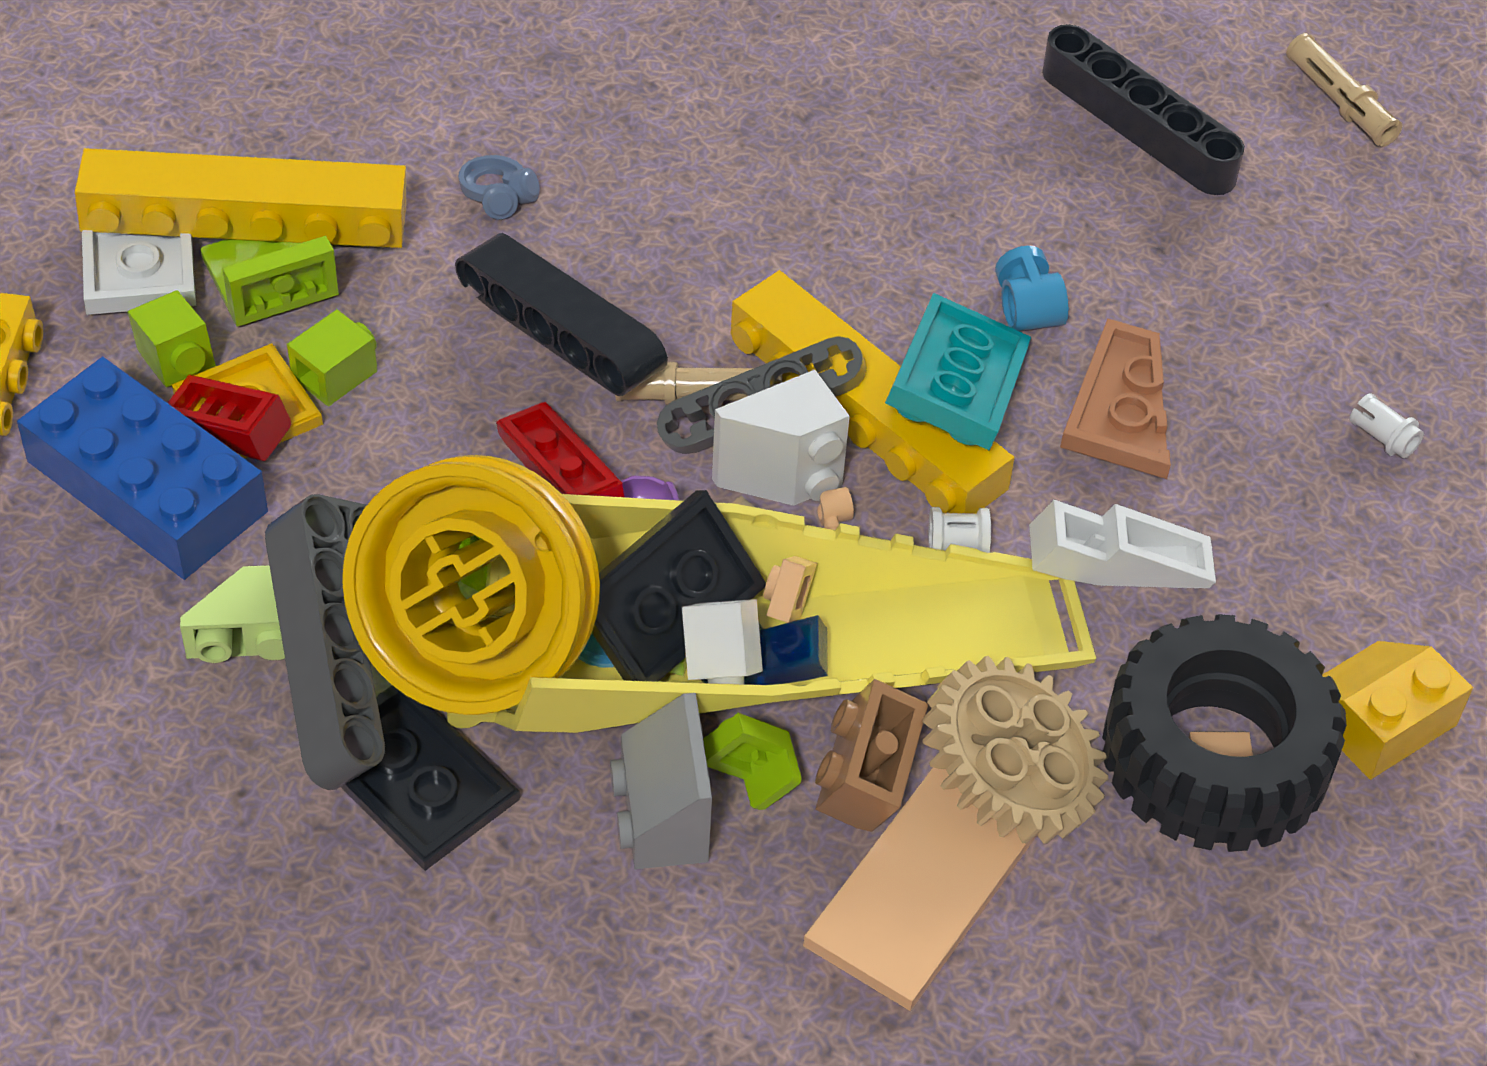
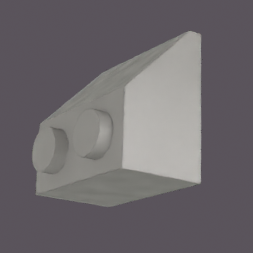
[610,693,712,869]

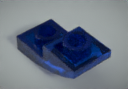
[701,615,828,685]

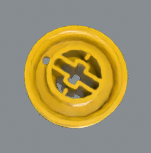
[343,455,600,715]

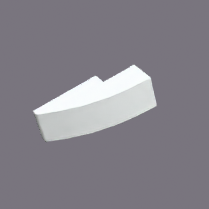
[1029,500,1216,588]

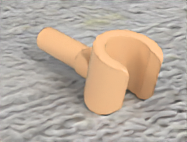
[817,487,854,530]

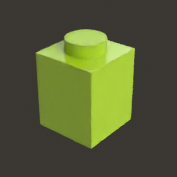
[127,290,216,387]
[287,309,378,407]

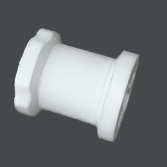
[928,507,991,553]

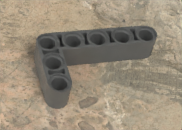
[265,494,385,790]

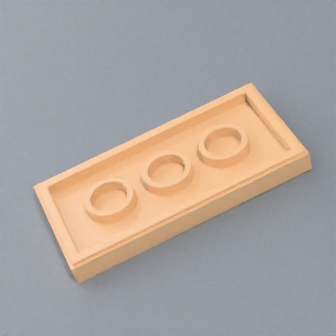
[803,768,1037,1011]

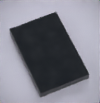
[592,490,766,682]
[341,685,520,871]

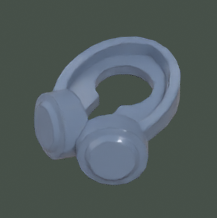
[458,155,540,220]

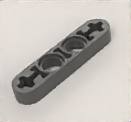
[657,336,866,454]

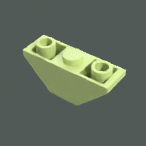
[180,565,285,663]

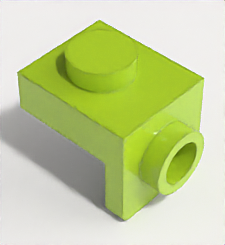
[703,713,802,810]

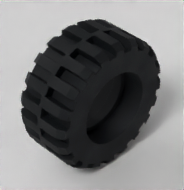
[1102,614,1347,852]

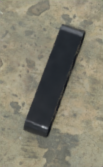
[1042,24,1245,195]
[455,233,668,396]

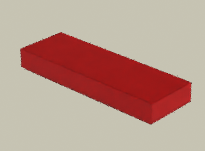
[496,402,625,497]

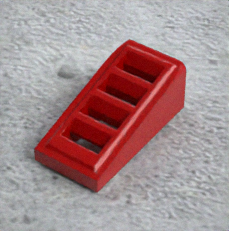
[167,374,291,461]

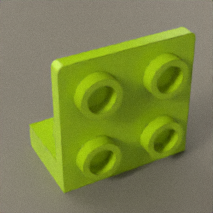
[201,236,339,327]

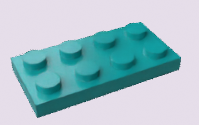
[885,293,1031,450]

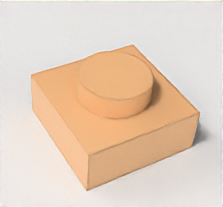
[764,556,817,623]

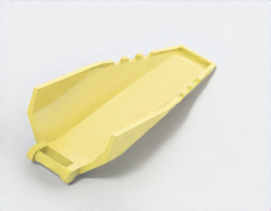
[447,494,1096,733]

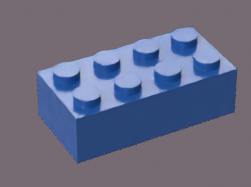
[17,356,268,580]

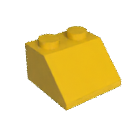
[1322,641,1473,780]

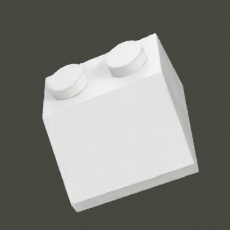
[712,370,850,506]

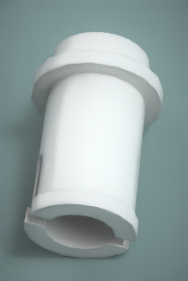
[1350,393,1424,458]

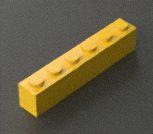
[75,148,406,248]
[731,270,1015,514]

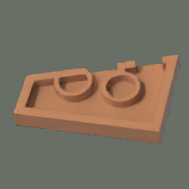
[1060,318,1171,479]

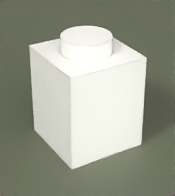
[682,599,763,685]

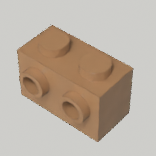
[815,679,928,832]

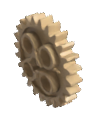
[922,656,1108,844]

